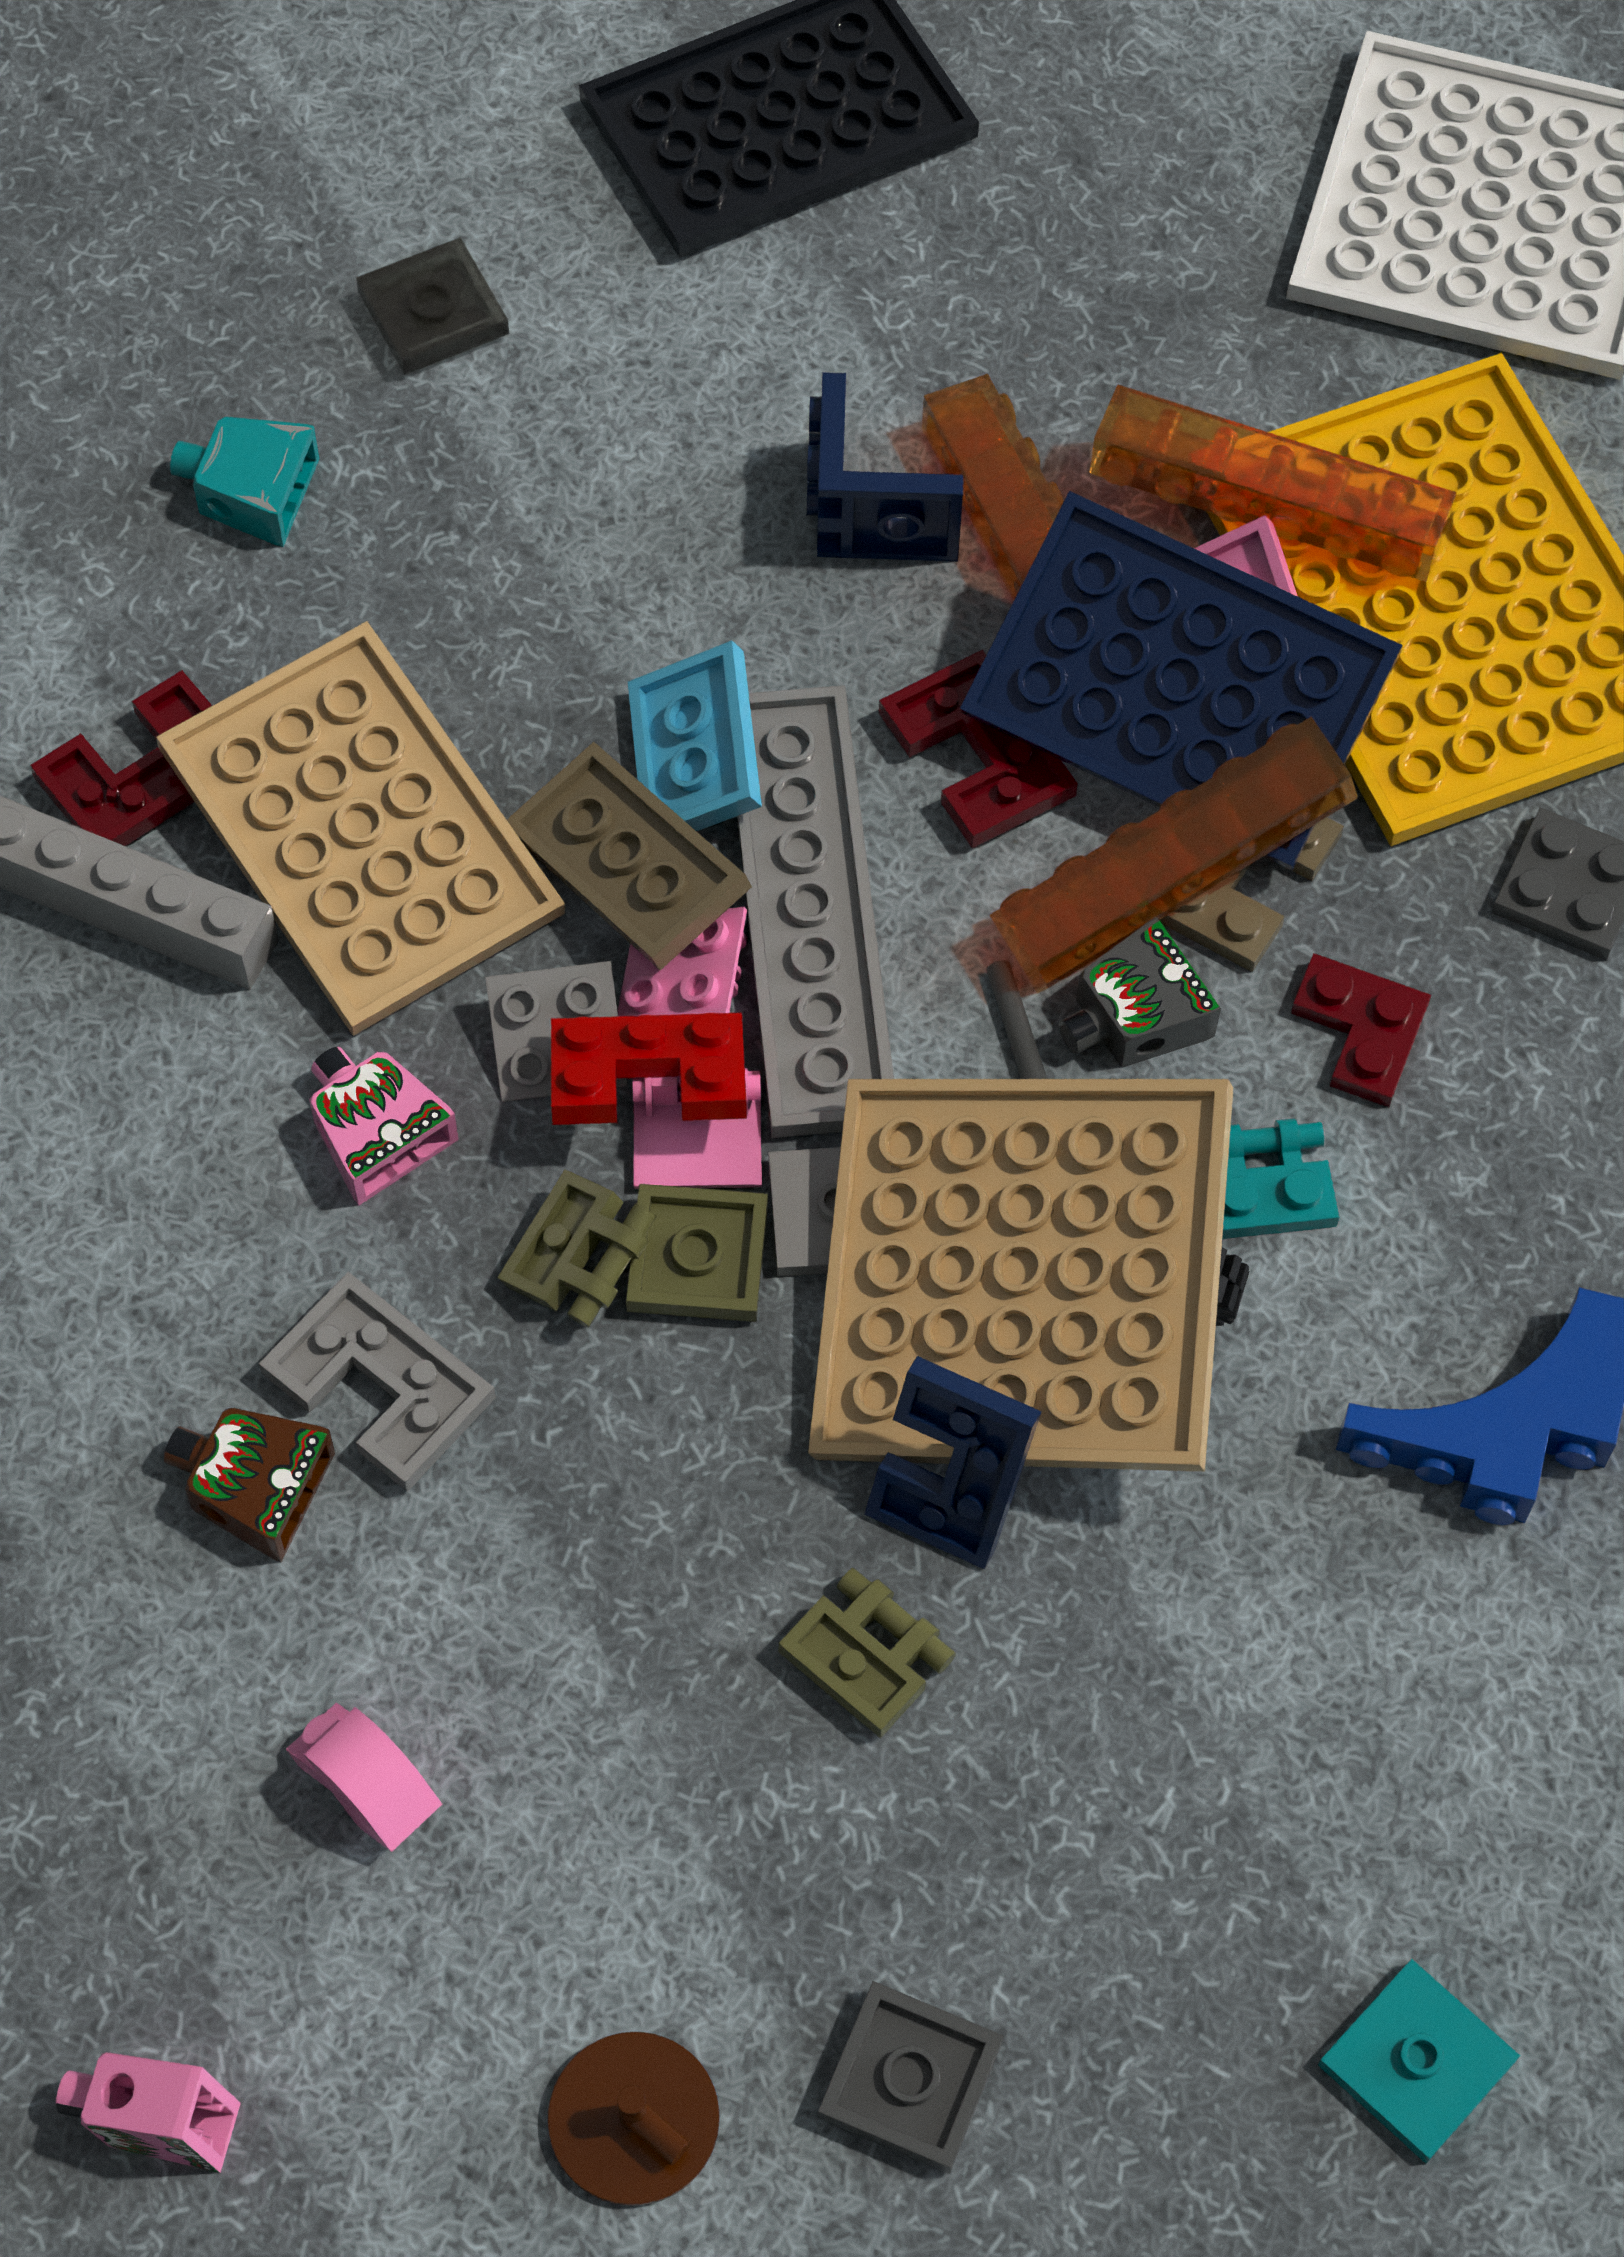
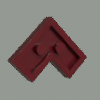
[1291,953,1432,1108]

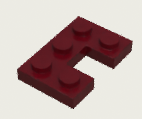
[878,649,1078,848]
[30,670,212,846]

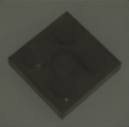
[356,237,509,375]

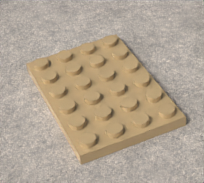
[156,621,565,1036]

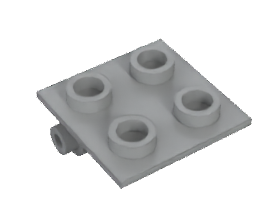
[485,961,627,1102]

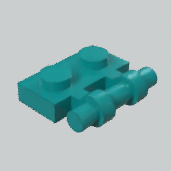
[1222,1118,1340,1239]

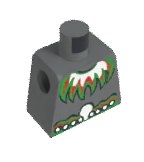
[1059,917,1221,1067]

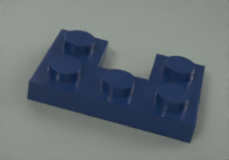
[864,1356,1042,1570]

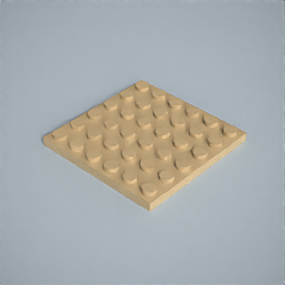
[808,1079,1233,1472]

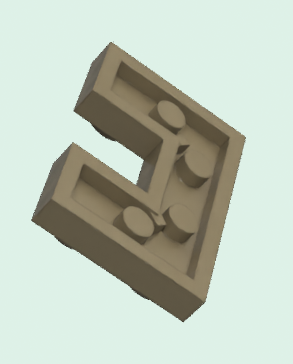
[1145,814,1344,972]

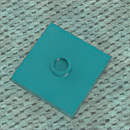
[1318,1959,1521,2164]

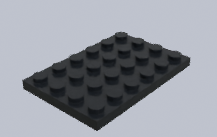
[579,0,979,258]

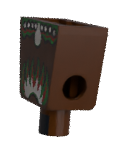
[164,1408,335,1562]

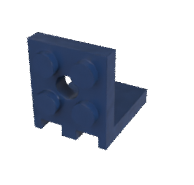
[806,372,963,562]

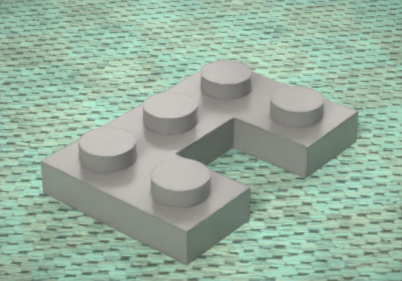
[259,1272,496,1492]

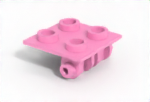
[617,907,747,1016]
[632,1068,762,1189]

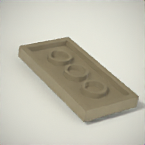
[507,742,752,970]

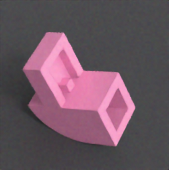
[286,1703,442,1852]

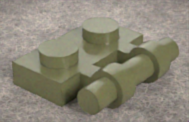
[497,1169,656,1328]
[778,1568,956,1739]

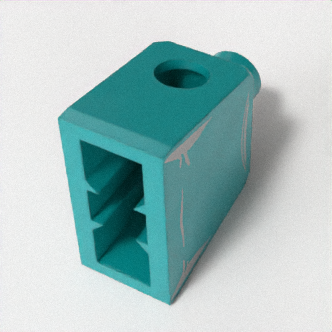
[170,417,320,547]

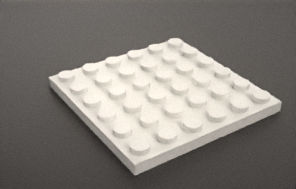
[1286,31,1624,380]

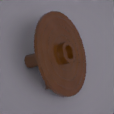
[548,2032,719,2206]

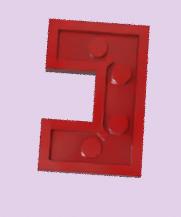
[551,1012,747,1125]

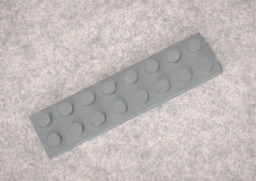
[737,685,894,1138]

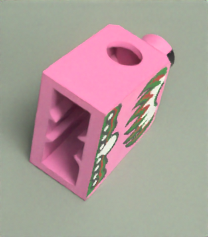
[309,1047,459,1205]
[56,2052,241,2173]

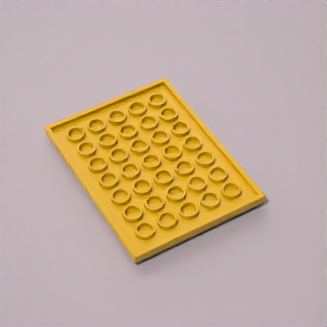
[1186,353,1624,846]

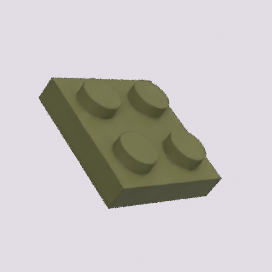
[626,1184,768,1322]

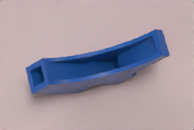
[1336,1287,1624,1525]

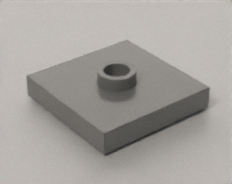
[768,1147,841,1277]

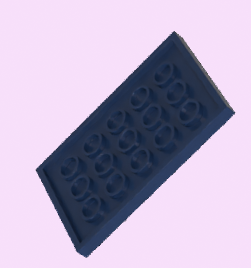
[960,491,1403,870]

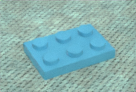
[628,640,762,831]

